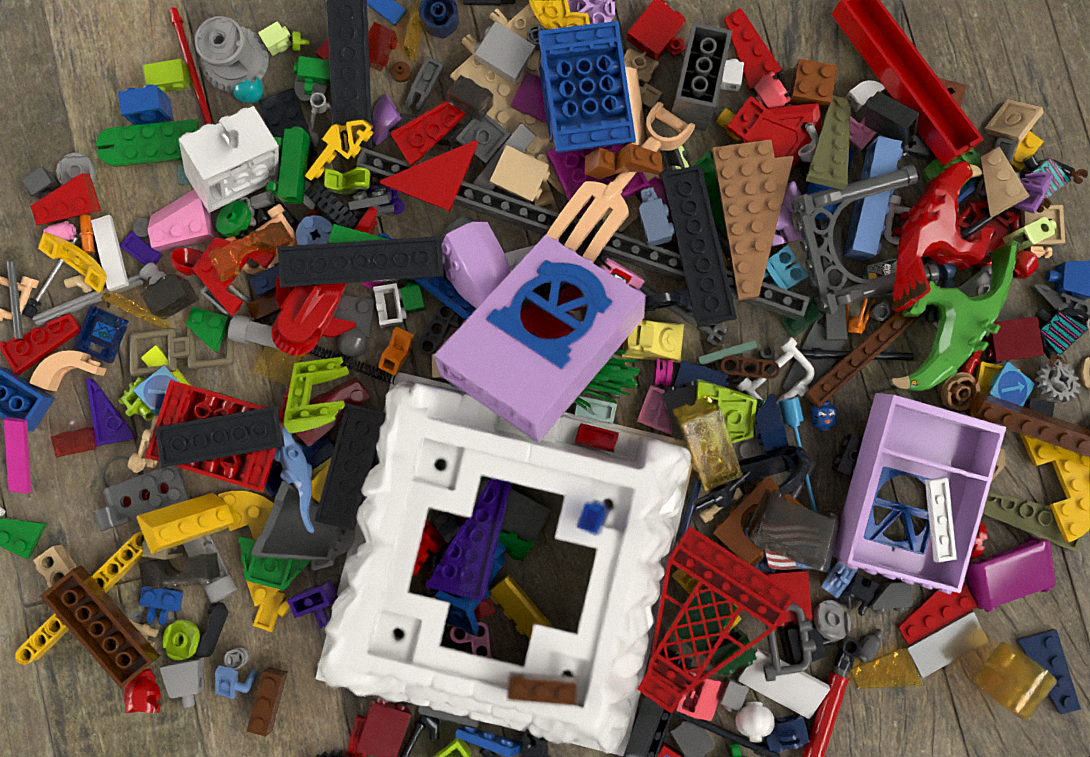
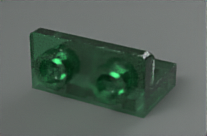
[779,296,824,338]

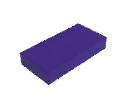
[120,231,163,266]

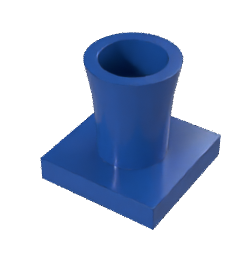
[435,588,490,636]

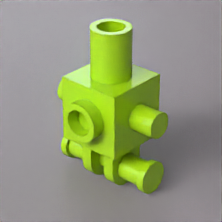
[118,376,155,421]

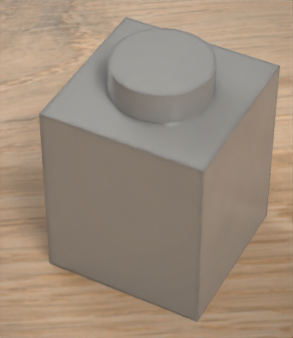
[719,677,749,712]

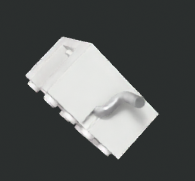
[179,106,279,213]

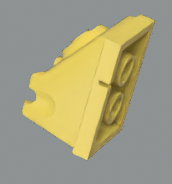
[622,320,684,363]

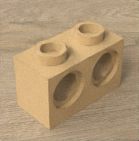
[33,545,77,588]

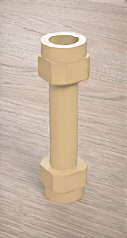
[699,488,743,524]

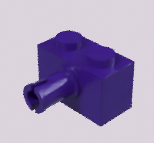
[287,579,338,628]

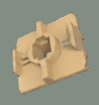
[624,49,658,83]

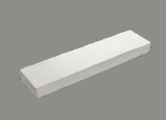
[91,215,129,291]
[925,477,957,562]

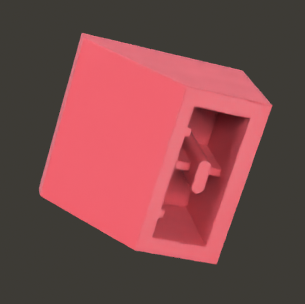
[675,668,725,721]

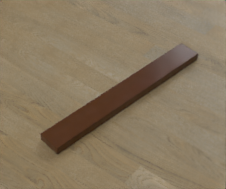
[804,305,927,408]

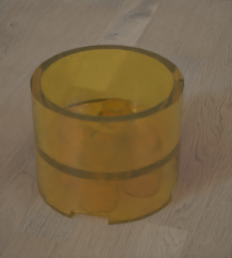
[971,642,1057,722]

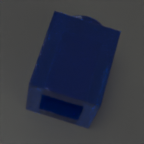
[576,499,611,536]

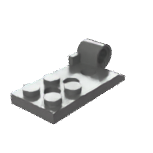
[94,466,190,531]

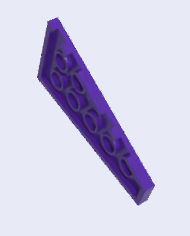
[425,477,512,601]

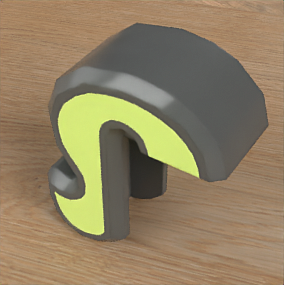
[659,145,690,180]

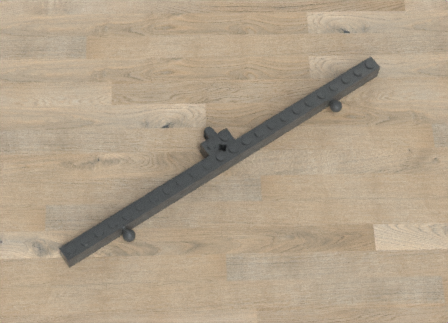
[356,147,810,321]

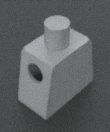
[160,657,204,708]

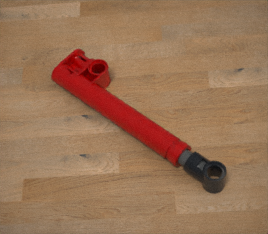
[802,635,861,757]

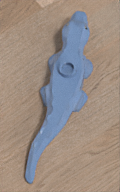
[274,426,314,533]

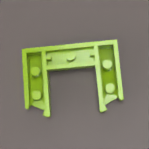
[283,357,349,434]

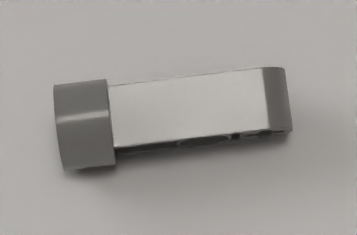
[228,314,278,349]
[183,535,238,604]

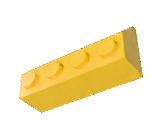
[137,492,234,554]
[490,574,555,644]

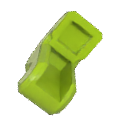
[323,167,370,195]

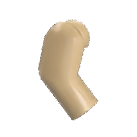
[64,275,93,293]

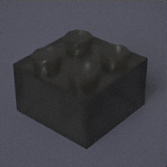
[140,273,199,319]

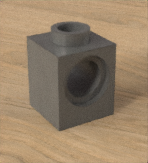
[22,167,60,199]

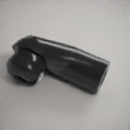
[419,714,440,740]

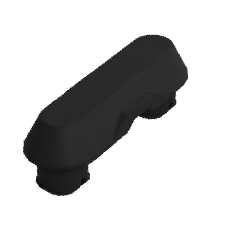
[196,602,228,658]

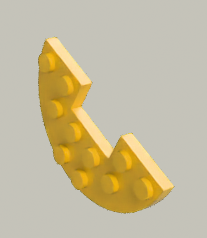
[529,0,590,30]
[1020,434,1090,543]
[218,491,280,606]

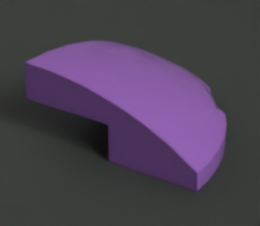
[372,93,402,146]
[1012,172,1053,214]

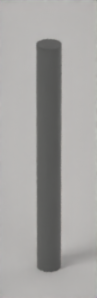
[6,261,23,339]

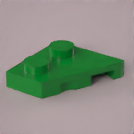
[186,307,231,353]

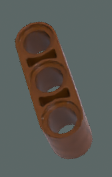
[721,356,780,379]

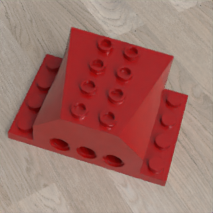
[145,380,285,492]

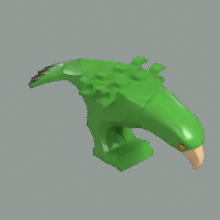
[891,240,1020,392]

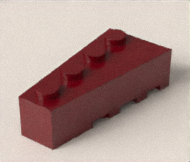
[282,377,371,447]

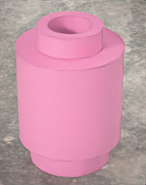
[43,221,77,241]

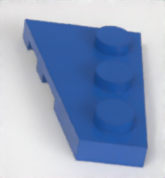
[455,725,522,757]

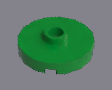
[216,200,252,238]

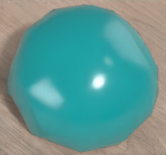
[233,77,263,104]

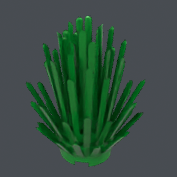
[560,331,640,410]

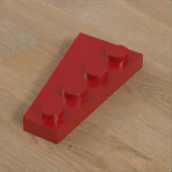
[0,313,82,375]
[897,582,978,645]

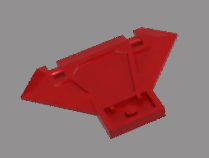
[726,96,822,171]

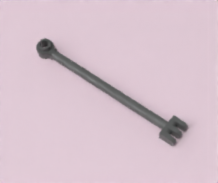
[598,255,728,347]

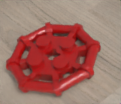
[958,201,1020,268]

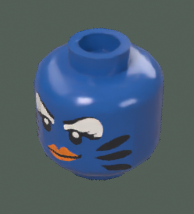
[811,401,837,430]

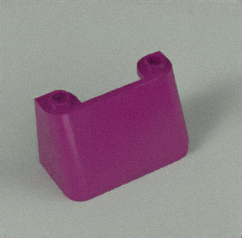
[965,537,1056,612]

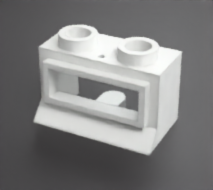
[373,283,407,328]

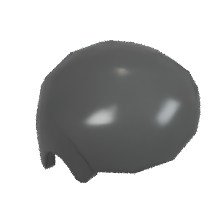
[337,328,367,358]

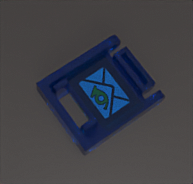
[74,305,129,363]

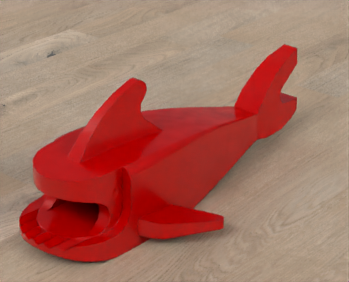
[271,206,378,356]

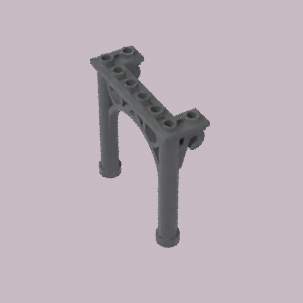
[791,164,939,314]

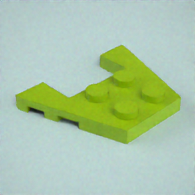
[691,380,757,455]

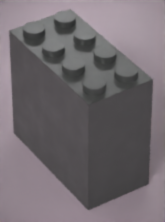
[671,22,732,131]

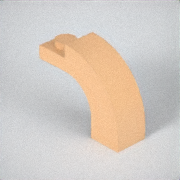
[29,350,106,391]

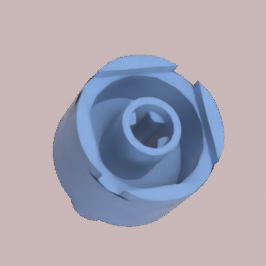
[296,216,333,245]

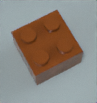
[788,59,838,110]

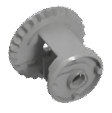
[195,16,269,93]

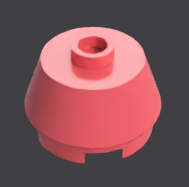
[754,71,791,109]

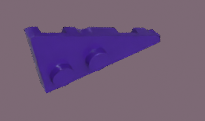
[86,378,136,446]

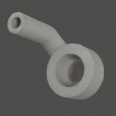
[798,122,819,162]

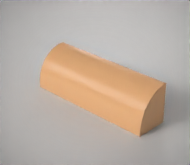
[625,67,647,146]

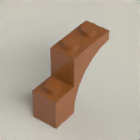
[585,143,662,180]

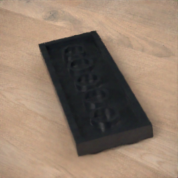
[314,403,386,531]
[155,406,285,468]

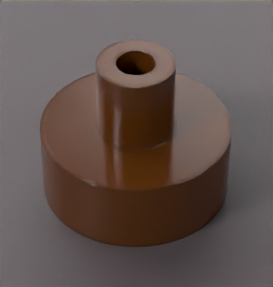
[392,61,411,83]

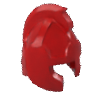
[124,669,161,713]

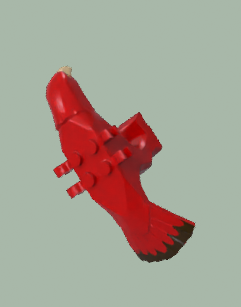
[891,161,995,312]

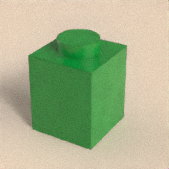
[400,283,426,314]

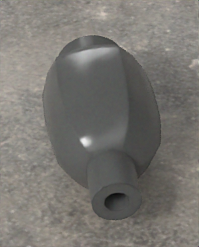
[856,629,885,664]

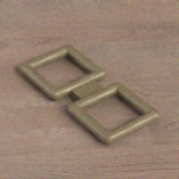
[130,321,235,377]

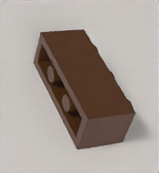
[246,667,288,737]
[507,671,577,706]

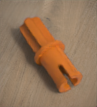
[79,215,95,254]

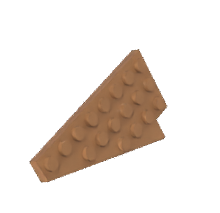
[712,140,793,301]

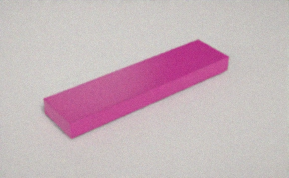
[4,417,31,494]

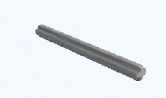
[33,274,144,325]

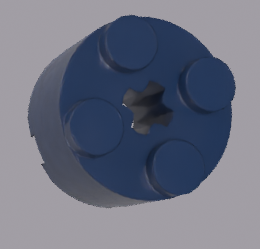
[419,0,460,39]

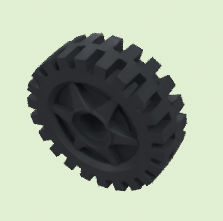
[305,180,359,229]

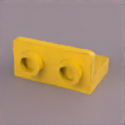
[1010,128,1044,172]

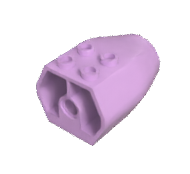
[441,222,510,309]

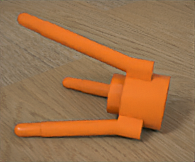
[845,298,876,335]

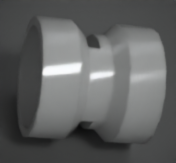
[139,262,168,289]
[224,646,250,670]

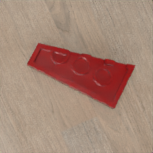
[724,8,782,92]
[390,95,468,167]

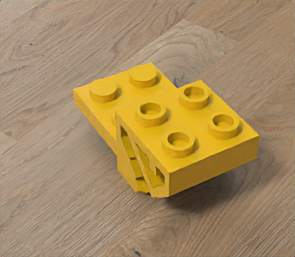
[305,119,374,181]

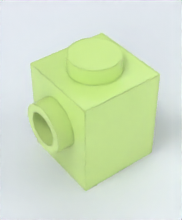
[258,21,292,56]

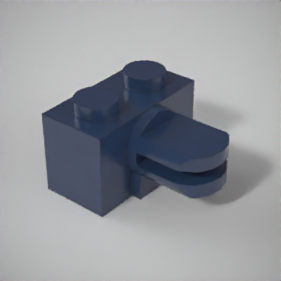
[764,713,809,752]

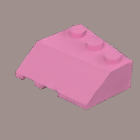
[148,189,216,252]

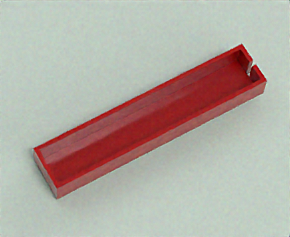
[831,0,984,167]

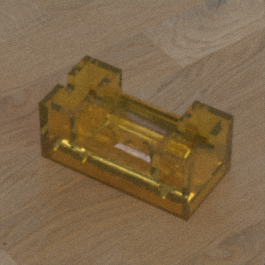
[672,395,743,491]

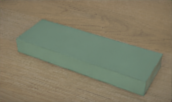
[696,340,758,366]

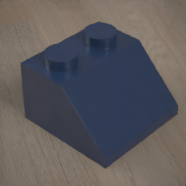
[754,393,789,452]

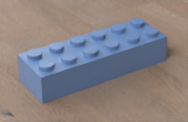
[842,136,903,263]

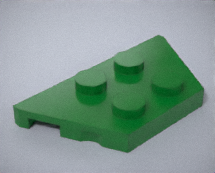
[238,536,312,590]

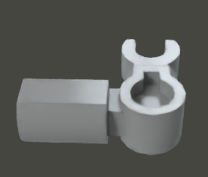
[239,191,275,229]

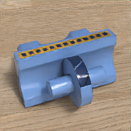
[820,561,857,598]

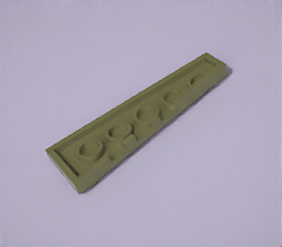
[806,95,851,190]
[982,492,1084,553]

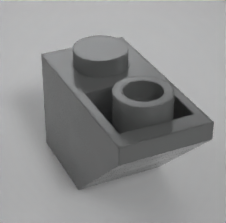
[868,580,913,613]

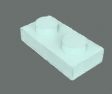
[575,396,617,423]

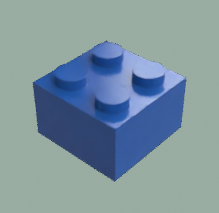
[118,84,174,125]

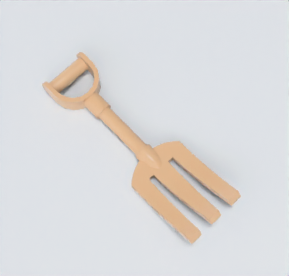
[546,101,695,263]

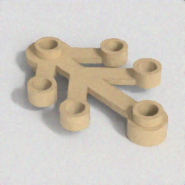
[128,415,159,473]

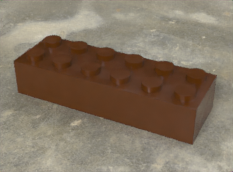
[40,565,160,689]

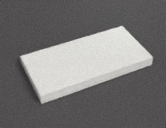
[738,647,830,719]

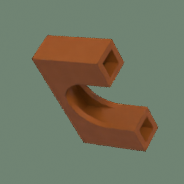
[713,476,806,567]

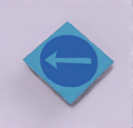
[989,361,1035,406]
[133,366,179,415]

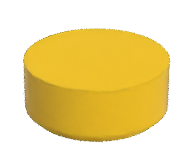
[277,597,291,617]

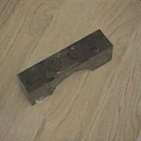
[139,553,220,590]

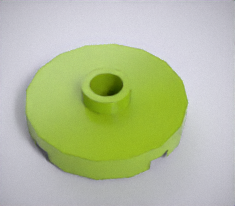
[162,620,200,660]

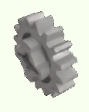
[1035,361,1080,404]

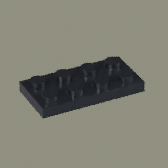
[258,87,318,166]

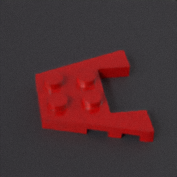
[192,238,276,317]

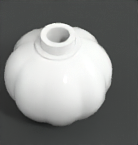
[735,702,775,742]

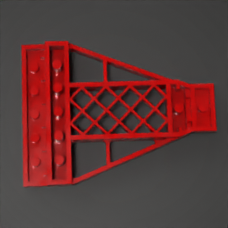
[637,526,797,714]

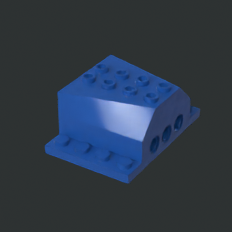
[538,21,636,153]

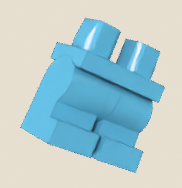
[763,245,809,290]

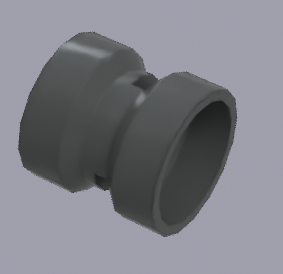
[527,25,545,51]

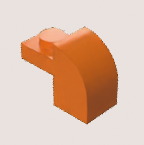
[378,326,414,376]

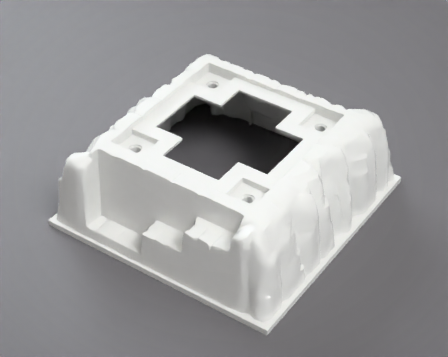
[315,372,695,756]

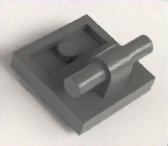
[348,187,395,219]

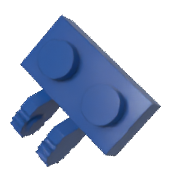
[139,585,184,625]

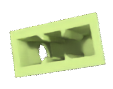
[1002,217,1057,252]

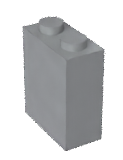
[474,21,536,85]

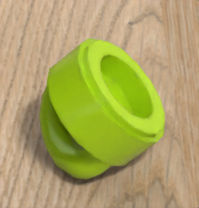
[292,31,310,51]

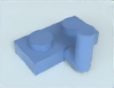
[215,665,258,700]

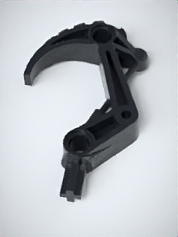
[692,445,810,512]

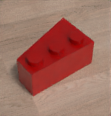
[30,173,102,225]

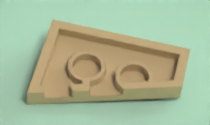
[981,146,1030,218]

